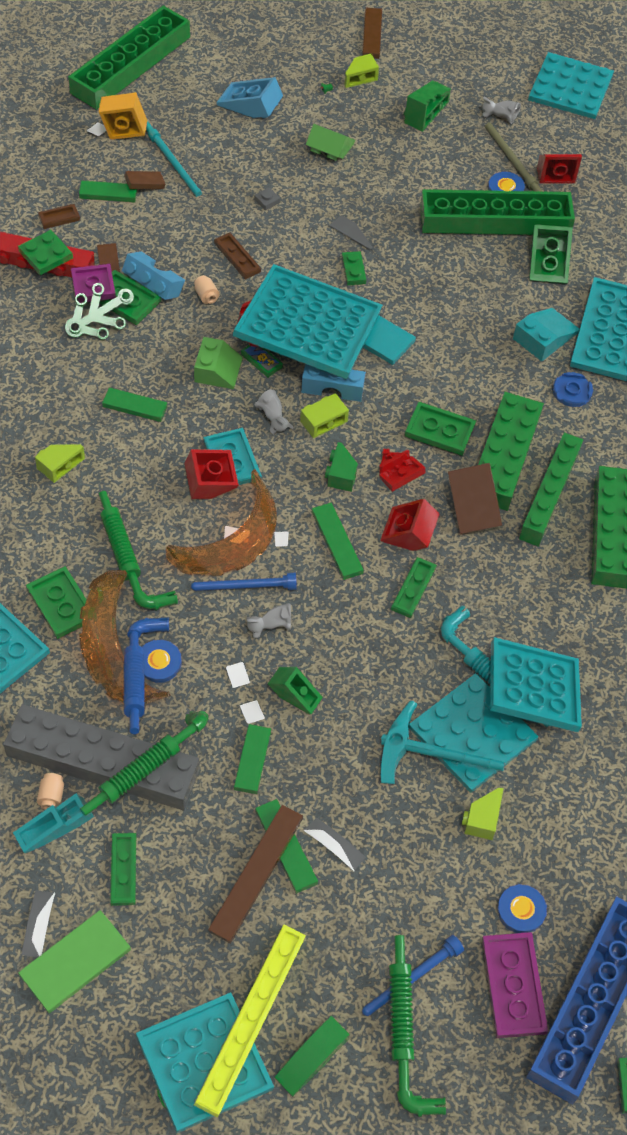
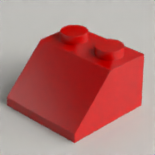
[537,154,582,184]
[184,449,239,499]
[380,499,439,551]

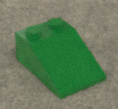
[529,225,573,284]

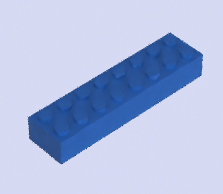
[526,896,627,1105]

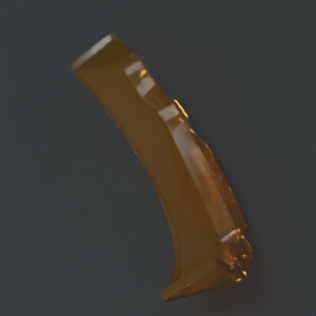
[166,469,277,576]
[79,570,171,705]

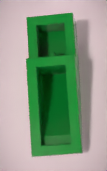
[275,1016,350,1097]

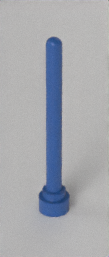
[191,573,297,591]
[362,934,464,1016]

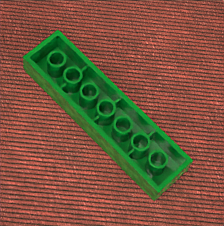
[68,5,190,110]
[420,189,575,235]

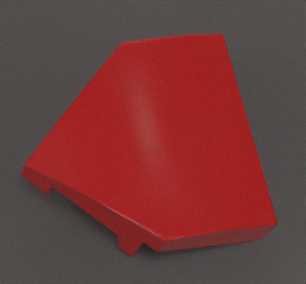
[379,449,426,492]

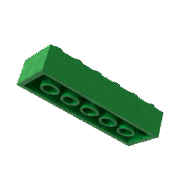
[478,392,544,511]
[591,466,627,589]

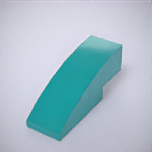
[13,793,94,853]

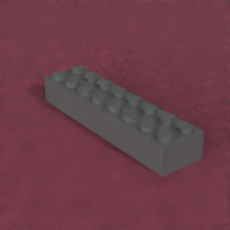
[3,704,200,811]

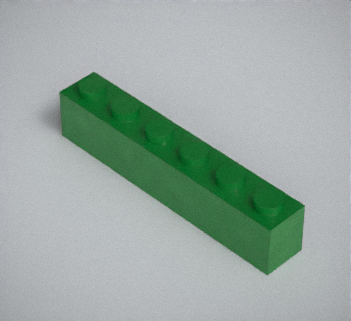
[519,432,584,547]

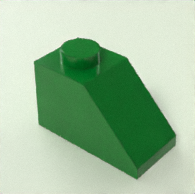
[268,667,323,715]

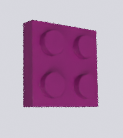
[71,264,116,303]

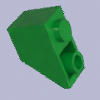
[325,442,358,492]

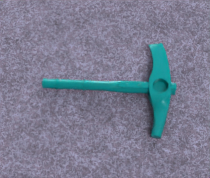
[381,700,505,784]

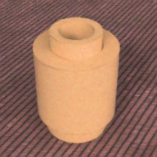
[194,275,220,304]
[37,773,64,810]

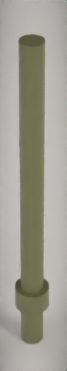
[485,122,542,191]

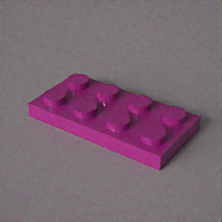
[482,932,548,1038]

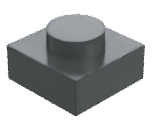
[254,187,280,211]

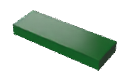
[79,180,137,203]
[102,387,168,422]
[391,557,437,618]
[234,724,272,794]
[110,833,137,906]

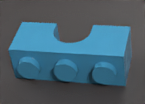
[122,251,185,300]
[301,364,366,402]

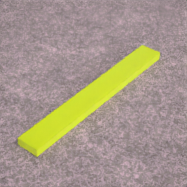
[194,925,306,1118]

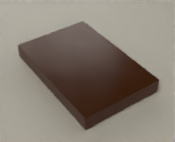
[448,463,503,534]

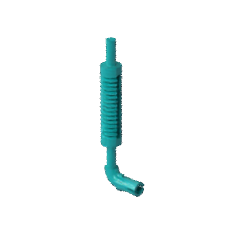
[441,606,550,728]

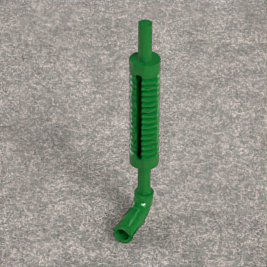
[99,491,178,610]
[80,711,208,816]
[389,935,446,1117]

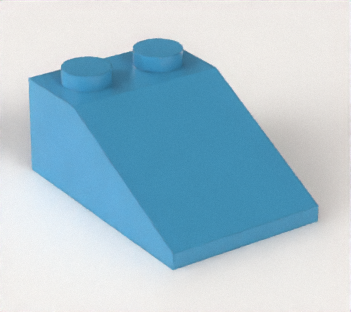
[216,77,283,118]

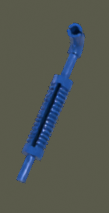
[124,617,169,734]

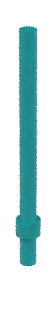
[146,121,202,197]

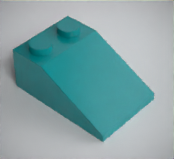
[513,308,580,362]

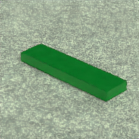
[312,502,364,580]
[255,799,318,894]

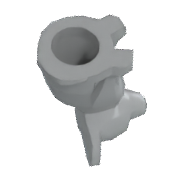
[482,97,521,124]
[255,389,294,435]
[246,603,291,638]

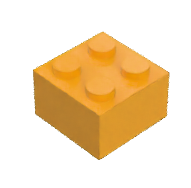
[99,92,147,140]

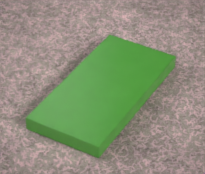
[18,910,131,1014]

